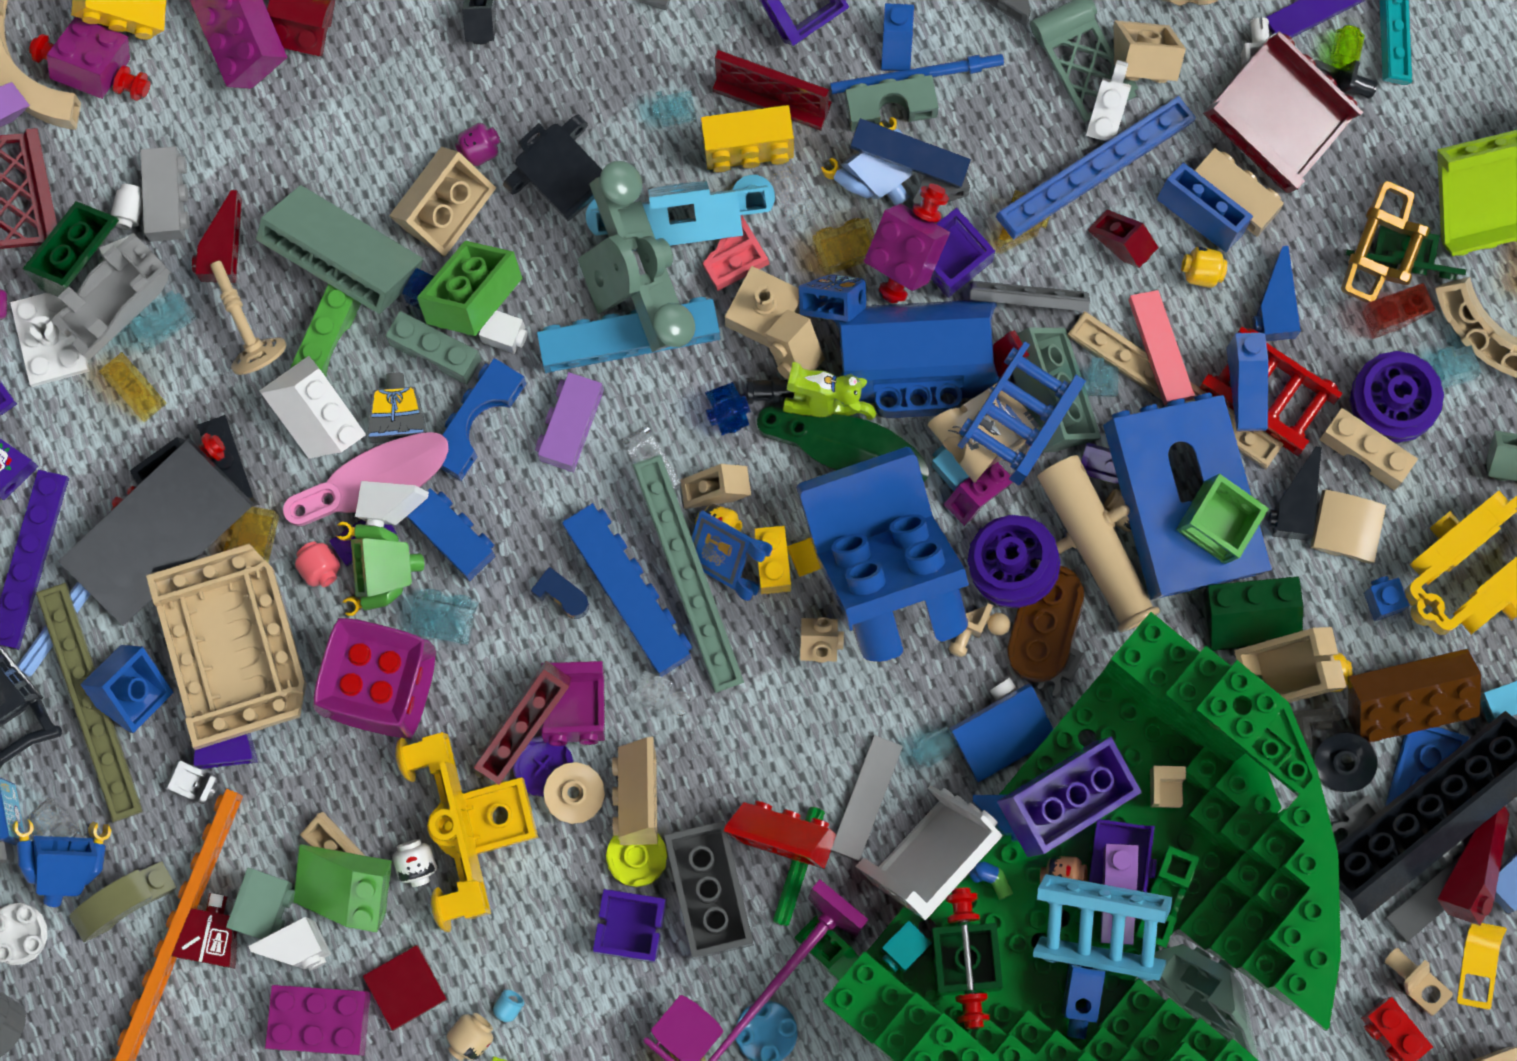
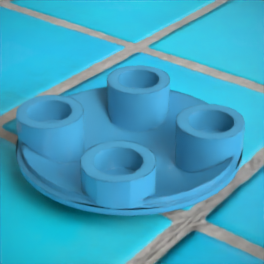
[736,1001,798,1061]

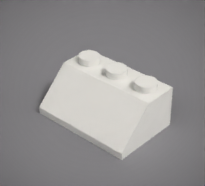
[259,356,366,458]

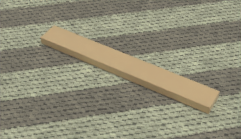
[1067,311,1283,470]

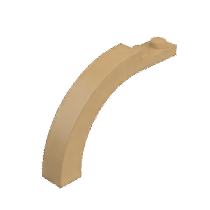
[0,0,81,130]

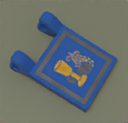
[692,510,772,601]

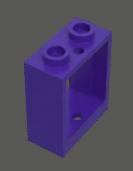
[759,0,849,46]

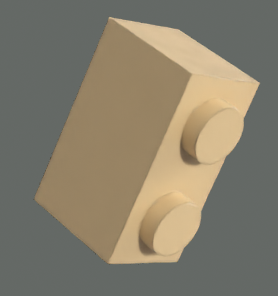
[765,309,825,379]

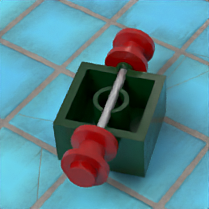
[930,887,1003,1029]

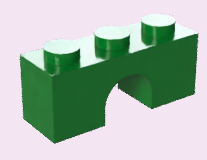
[1134,846,1199,950]

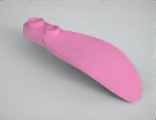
[283,432,449,526]

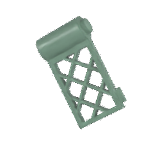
[1030,0,1139,123]

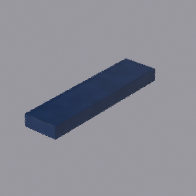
[849,118,971,188]

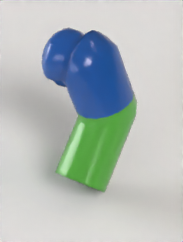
[969,861,1013,900]

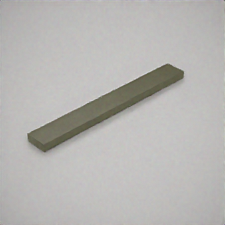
[36,583,143,823]

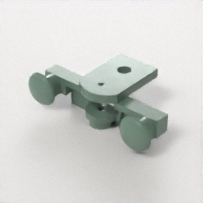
[577,161,695,352]

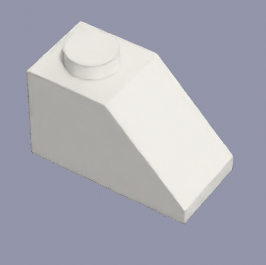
[355,481,429,527]

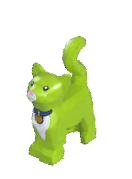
[783,362,876,420]

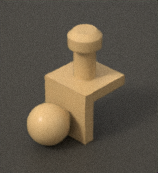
[949,603,1010,657]

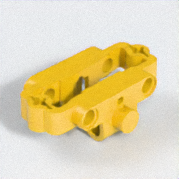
[1404,490,1517,635]

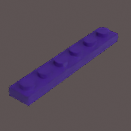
[0,469,69,650]

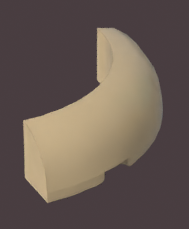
[1435,277,1517,378]

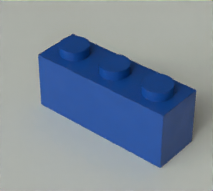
[1157,162,1253,253]
[406,488,496,581]

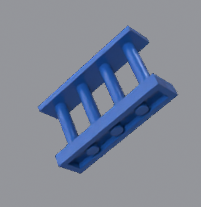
[957,341,1086,486]

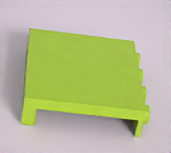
[1437,130,1517,256]

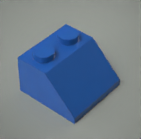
[80,645,174,733]

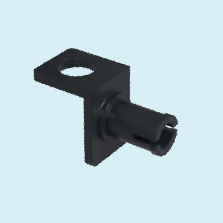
[1314,59,1378,99]

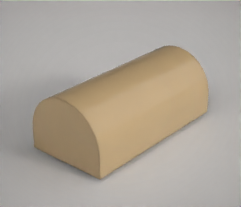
[300,812,365,856]

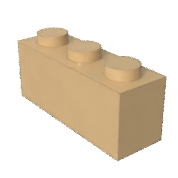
[1195,148,1284,237]

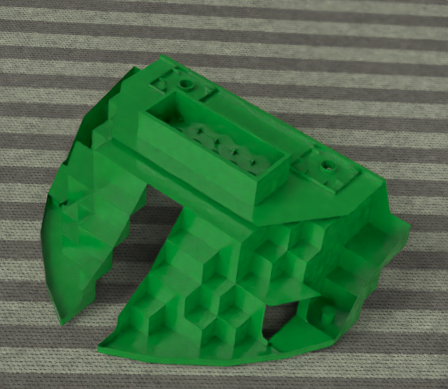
[822,612,1341,1061]

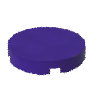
[513,736,574,797]

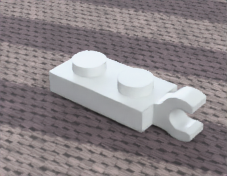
[1086,60,1131,142]

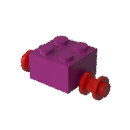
[29,17,151,101]
[863,184,950,303]

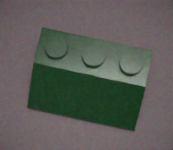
[22,201,119,297]
[1203,576,1304,651]

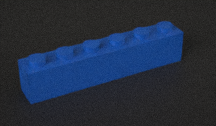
[562,503,692,678]

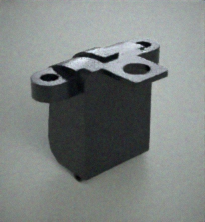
[503,114,602,221]

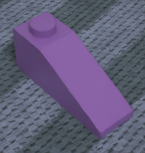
[1101,844,1138,945]

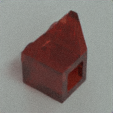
[1362,283,1436,339]

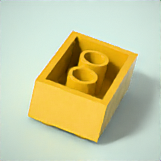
[701,105,794,172]

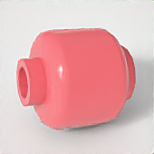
[295,541,340,587]

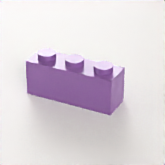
[535,372,604,473]

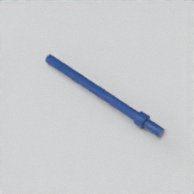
[830,54,1004,94]

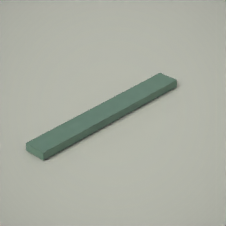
[632,454,744,693]

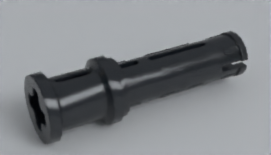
[746,376,795,405]

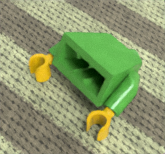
[336,522,424,616]

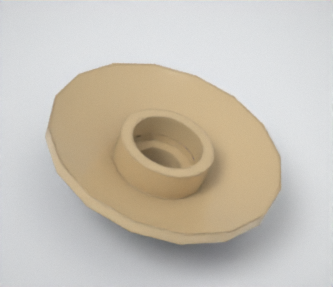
[543,762,605,824]

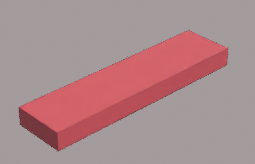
[1128,290,1195,406]

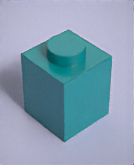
[881,921,932,973]

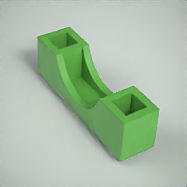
[290,284,361,377]

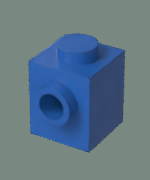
[1363,576,1410,621]

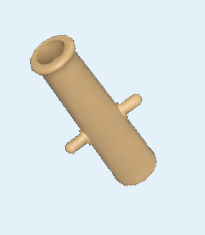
[1037,455,1160,633]

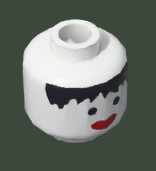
[392,839,437,887]

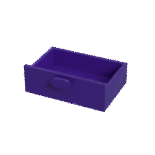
[1088,819,1157,892]

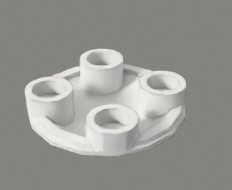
[0,903,47,965]

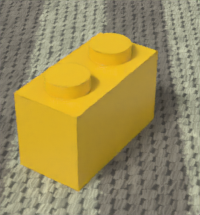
[754,525,791,595]

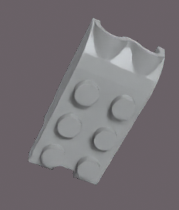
[51,233,171,360]

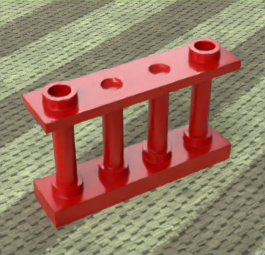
[1199,327,1342,457]

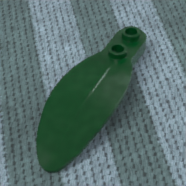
[757,407,929,482]

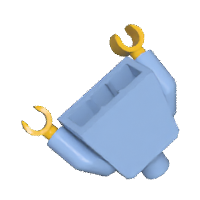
[821,117,912,206]

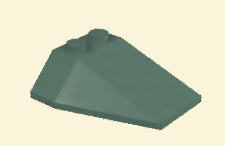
[1153,944,1259,1059]

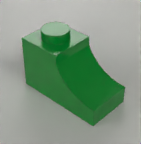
[794,916,859,982]

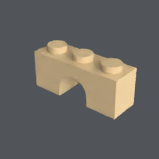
[1319,408,1418,491]

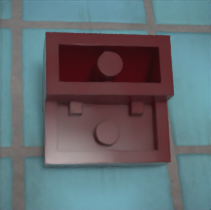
[267,0,336,56]

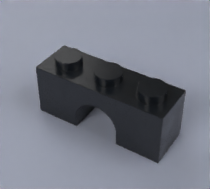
[197,415,260,507]

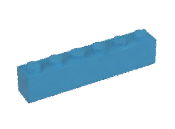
[537,297,720,373]

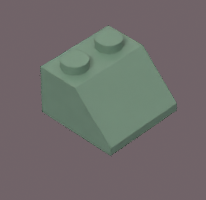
[226,867,295,939]

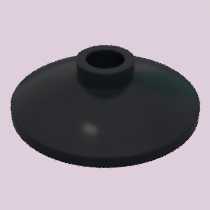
[1315,732,1378,792]

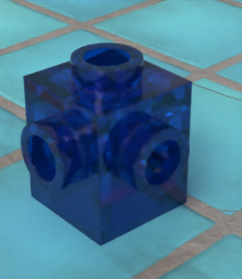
[705,382,751,436]

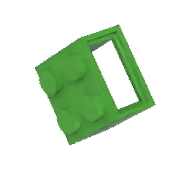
[1176,473,1269,564]

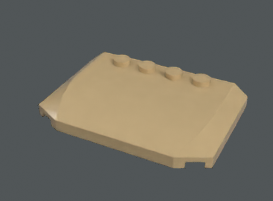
[146,544,307,750]

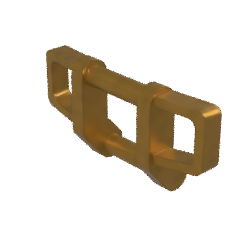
[1341,181,1430,303]

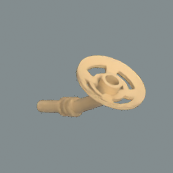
[211,261,286,375]

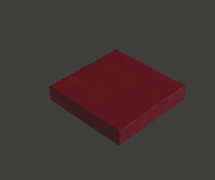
[363,945,448,1031]

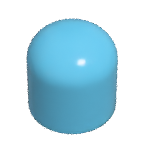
[493,990,524,1022]

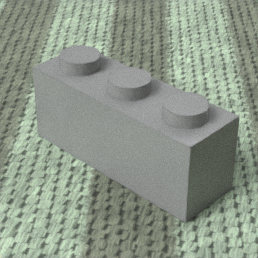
[141,146,190,242]

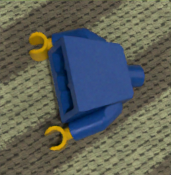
[12,819,111,907]

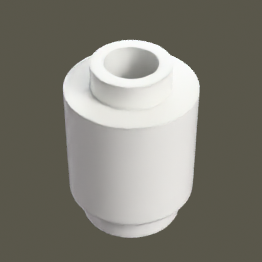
[110,184,143,230]

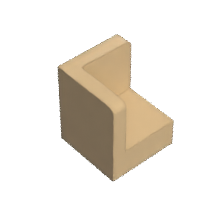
[1150,766,1186,808]

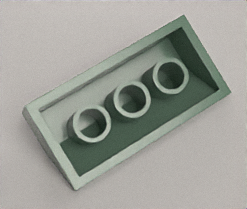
[1013,327,1101,453]

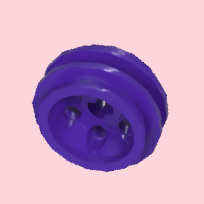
[1349,351,1444,444]
[967,515,1061,608]

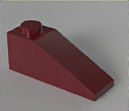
[192,190,242,283]

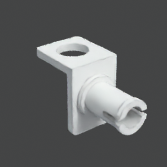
[1241,18,1269,67]

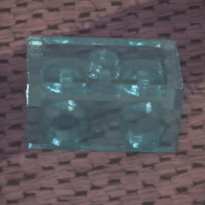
[409,589,479,645]

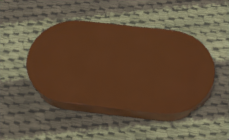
[1007,566,1085,682]

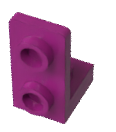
[944,462,1013,526]

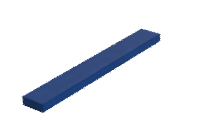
[996,96,1196,240]

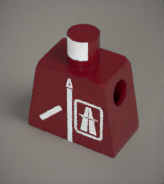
[171,893,238,969]

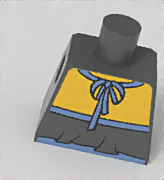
[368,372,427,444]

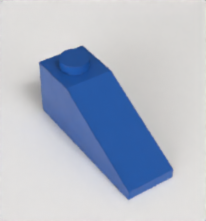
[1253,246,1301,342]
[1226,333,1268,431]

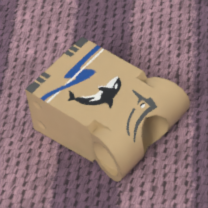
[928,383,1040,483]

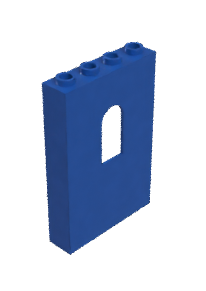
[1103,393,1272,600]

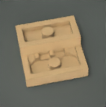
[1310,490,1386,564]

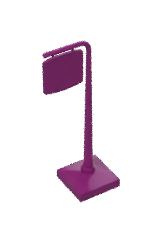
[643,879,869,1061]

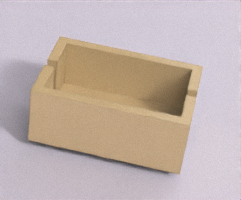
[1234,627,1346,703]

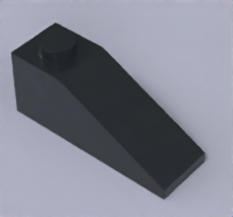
[1268,446,1322,541]

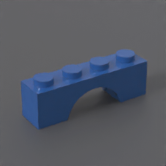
[440,358,527,481]

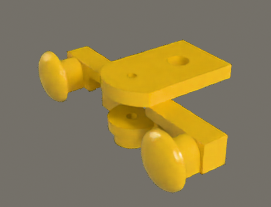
[395,732,538,933]

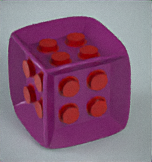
[313,618,436,739]

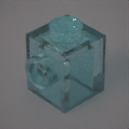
[1431,345,1481,389]

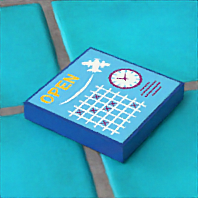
[0,778,24,846]

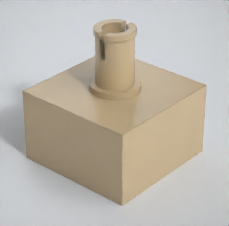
[725,266,800,347]

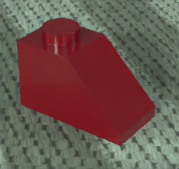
[1088,209,1159,268]

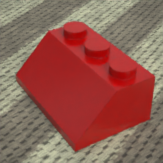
[724,800,836,870]

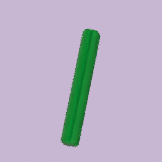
[773,807,825,926]

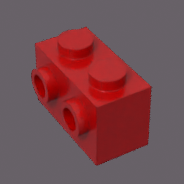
[1361,997,1433,1061]

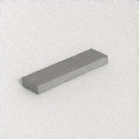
[831,735,903,861]

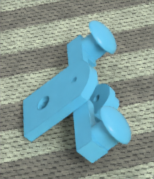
[586,175,775,251]

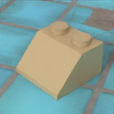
[1113,20,1186,83]

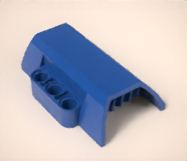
[833,300,999,418]

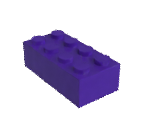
[997,737,1142,857]

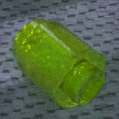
[1330,25,1365,69]

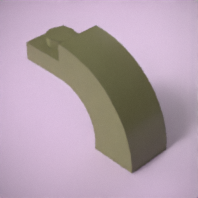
[69,861,177,942]

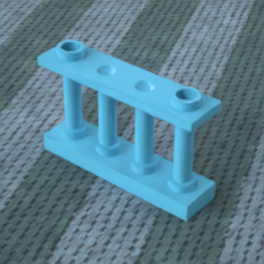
[1033,874,1172,981]

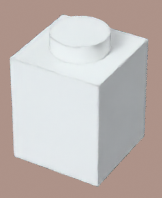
[479,310,528,354]

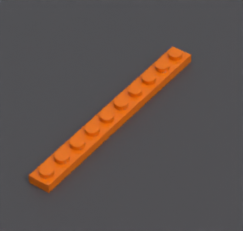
[110,789,243,1061]

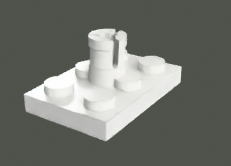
[10,293,90,387]

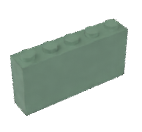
[256,185,424,314]

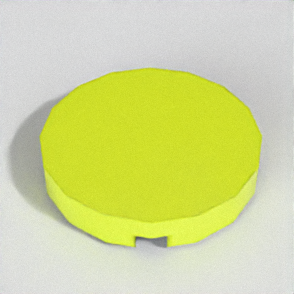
[606,833,668,887]

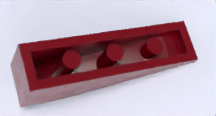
[1437,806,1510,926]

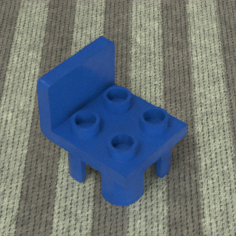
[796,447,969,662]

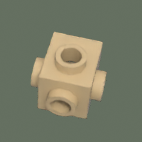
[800,617,844,663]

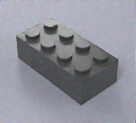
[664,821,754,960]

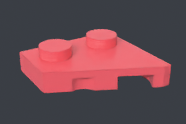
[703,215,769,291]

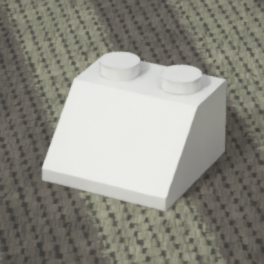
[248,917,331,971]

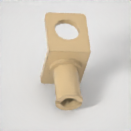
[1385,948,1453,1016]

